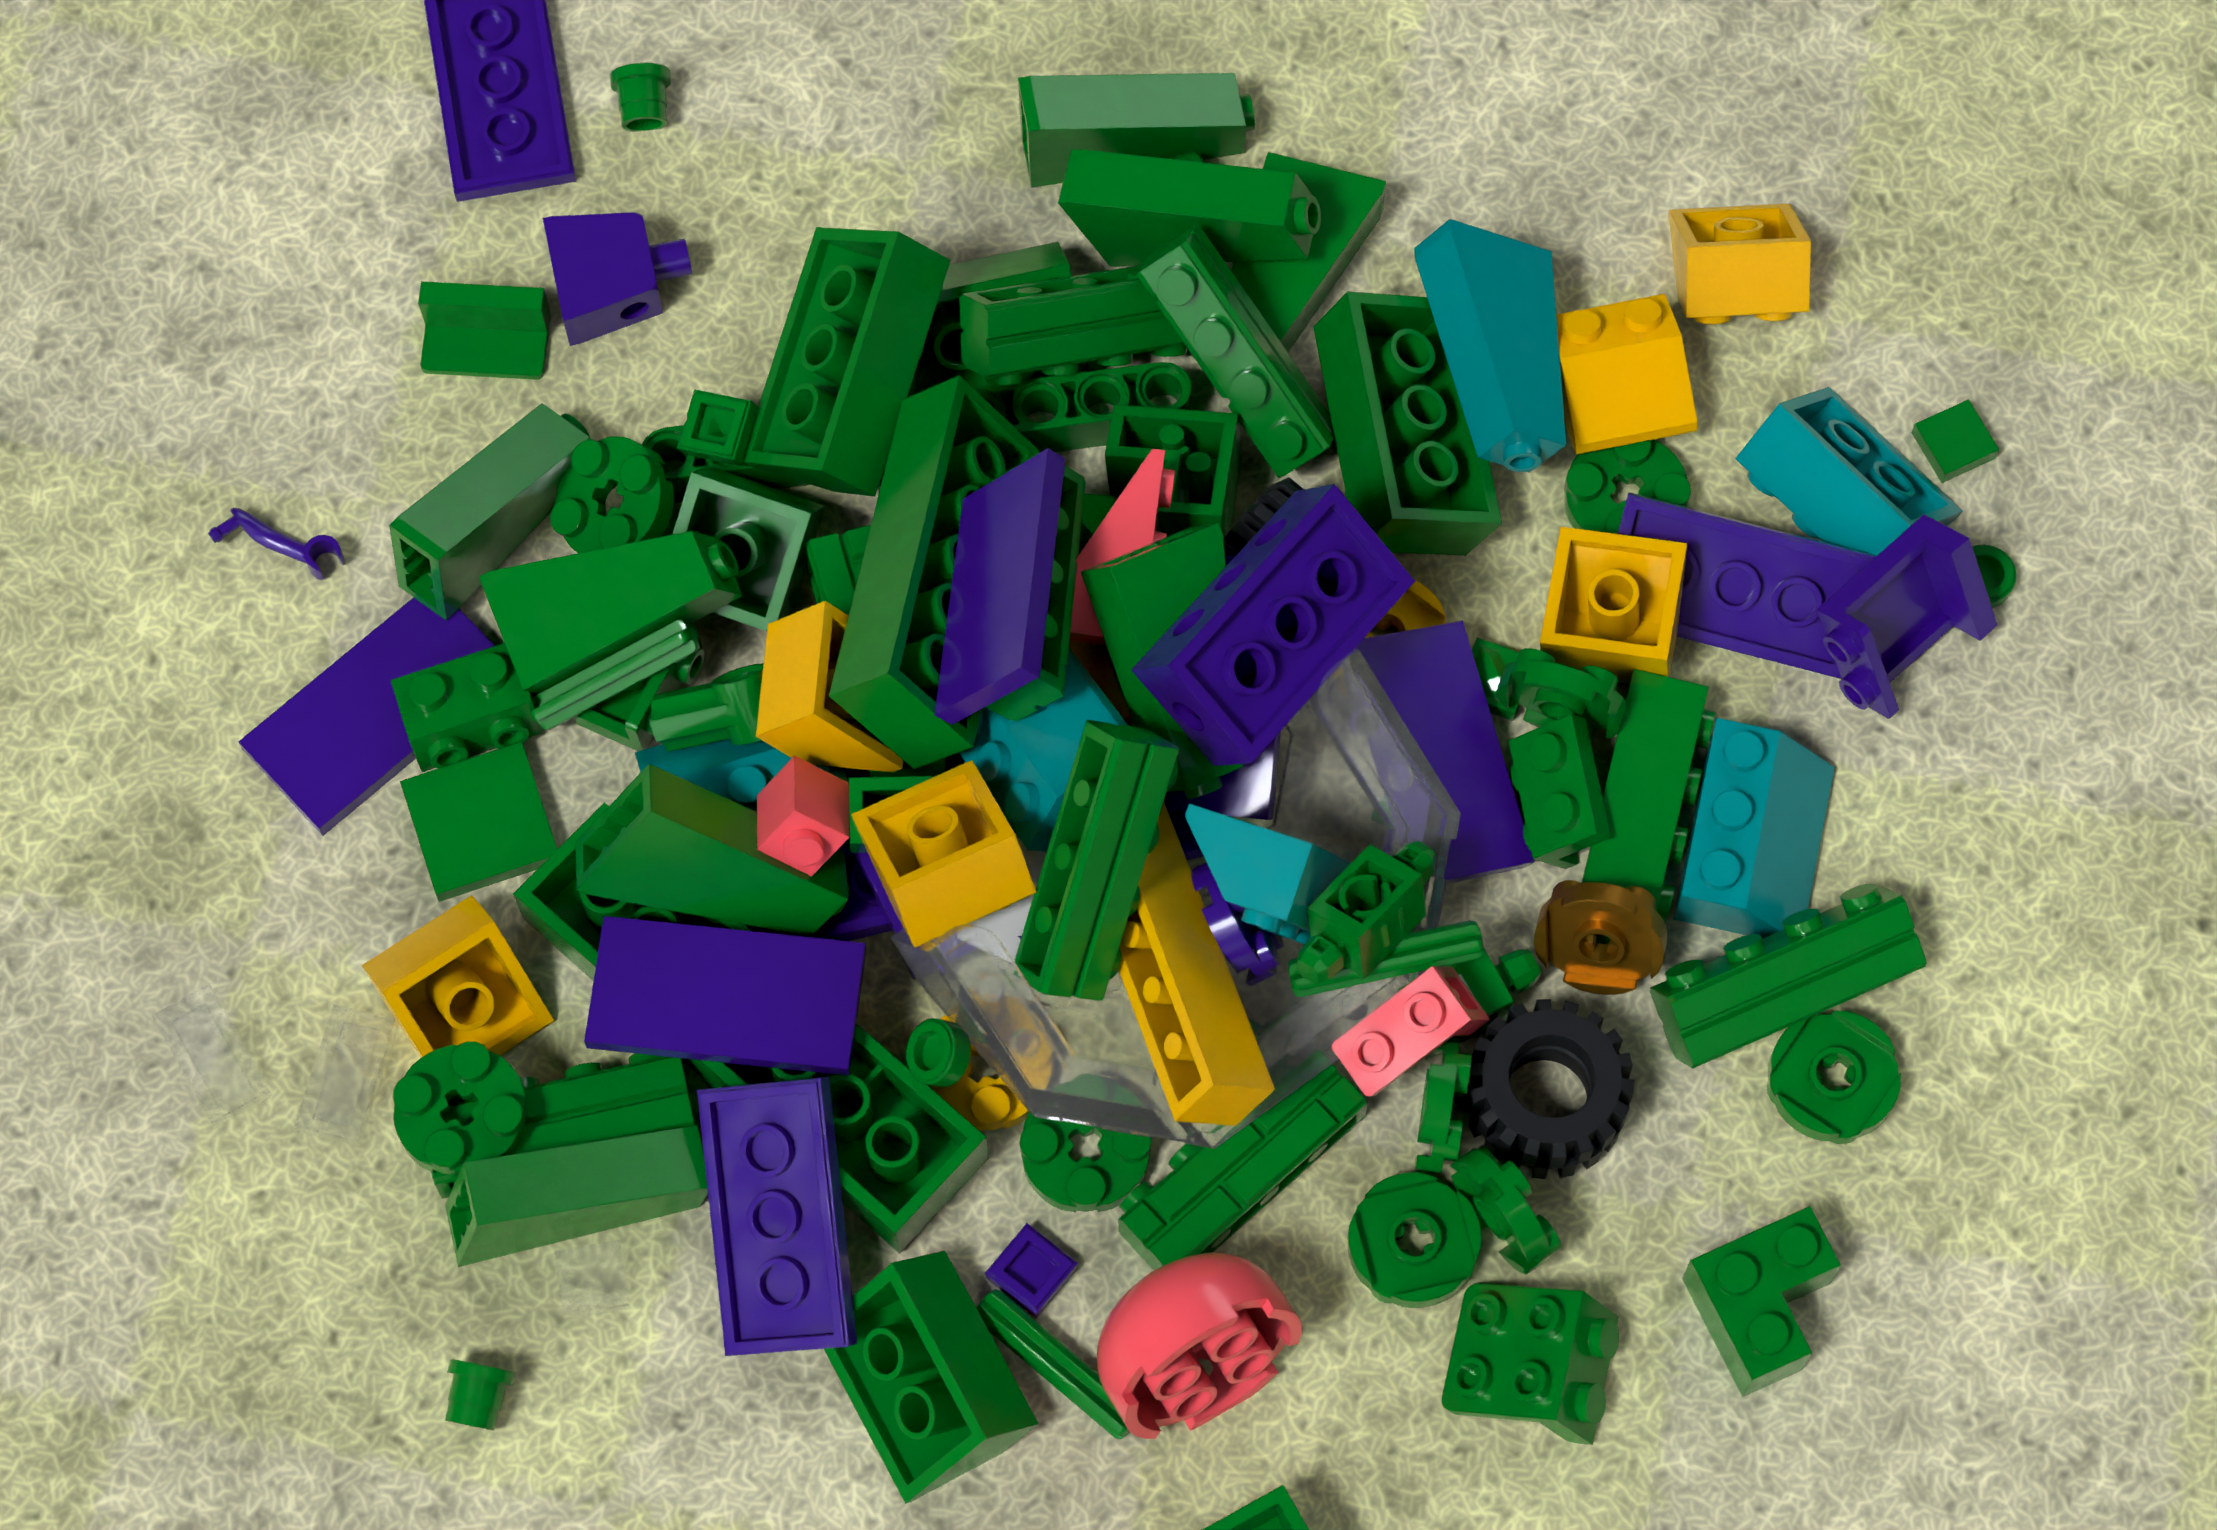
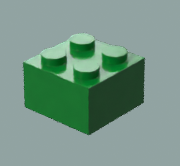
[673,466,826,631]

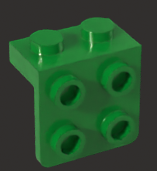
[1441,1283,1619,1445]

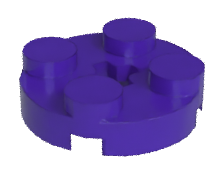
[1191,862,1284,986]

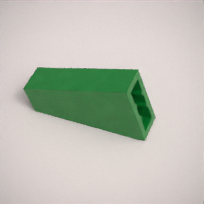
[1018,73,1255,188]
[1058,149,1321,267]
[1231,152,1386,353]
[389,403,590,621]
[1081,523,1243,799]
[479,531,743,693]
[576,764,850,937]
[445,1125,708,1267]

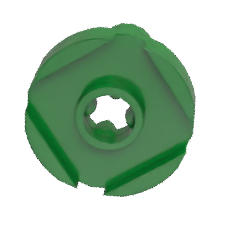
[550,436,674,553]
[1564,440,1691,534]
[1496,648,1627,740]
[1767,1011,1901,1144]
[1415,1040,1472,1173]
[393,1041,529,1178]
[1019,1078,1151,1213]
[1450,1145,1562,1274]
[1347,1172,1481,1308]

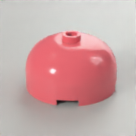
[1097,1253,1302,1439]

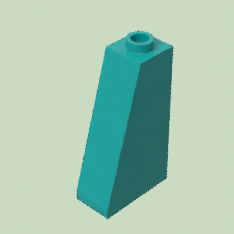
[1414,219,1566,473]

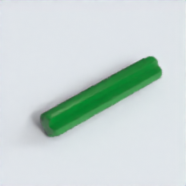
[530,619,699,730]
[1288,920,1484,997]
[977,1289,1130,1439]

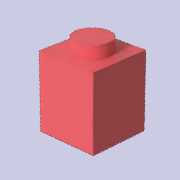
[757,756,850,877]

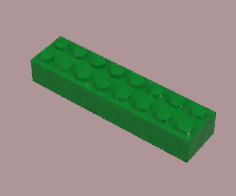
[513,802,989,1254]

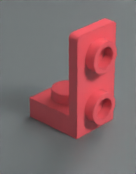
[1332,966,1491,1096]

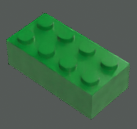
[1313,291,1502,556]

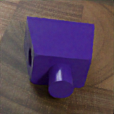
[543,212,693,346]

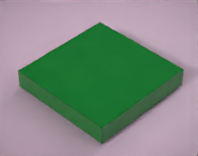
[400,741,557,902]

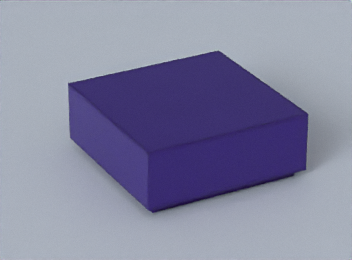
[985,1223,1078,1318]

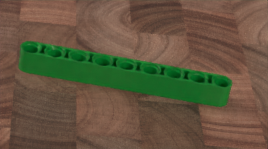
[642,362,1191,503]

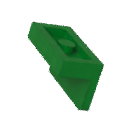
[418,281,551,380]

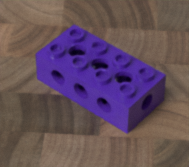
[1131,484,1415,766]

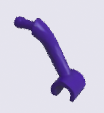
[208,507,346,580]

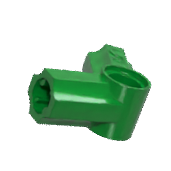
[650,663,764,752]

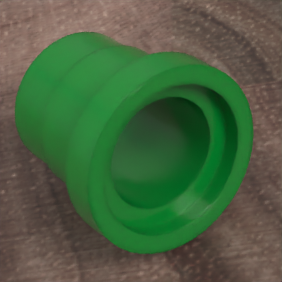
[610,63,671,132]
[445,1359,516,1431]

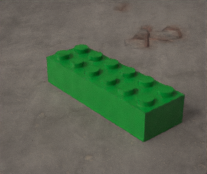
[829,375,1039,769]

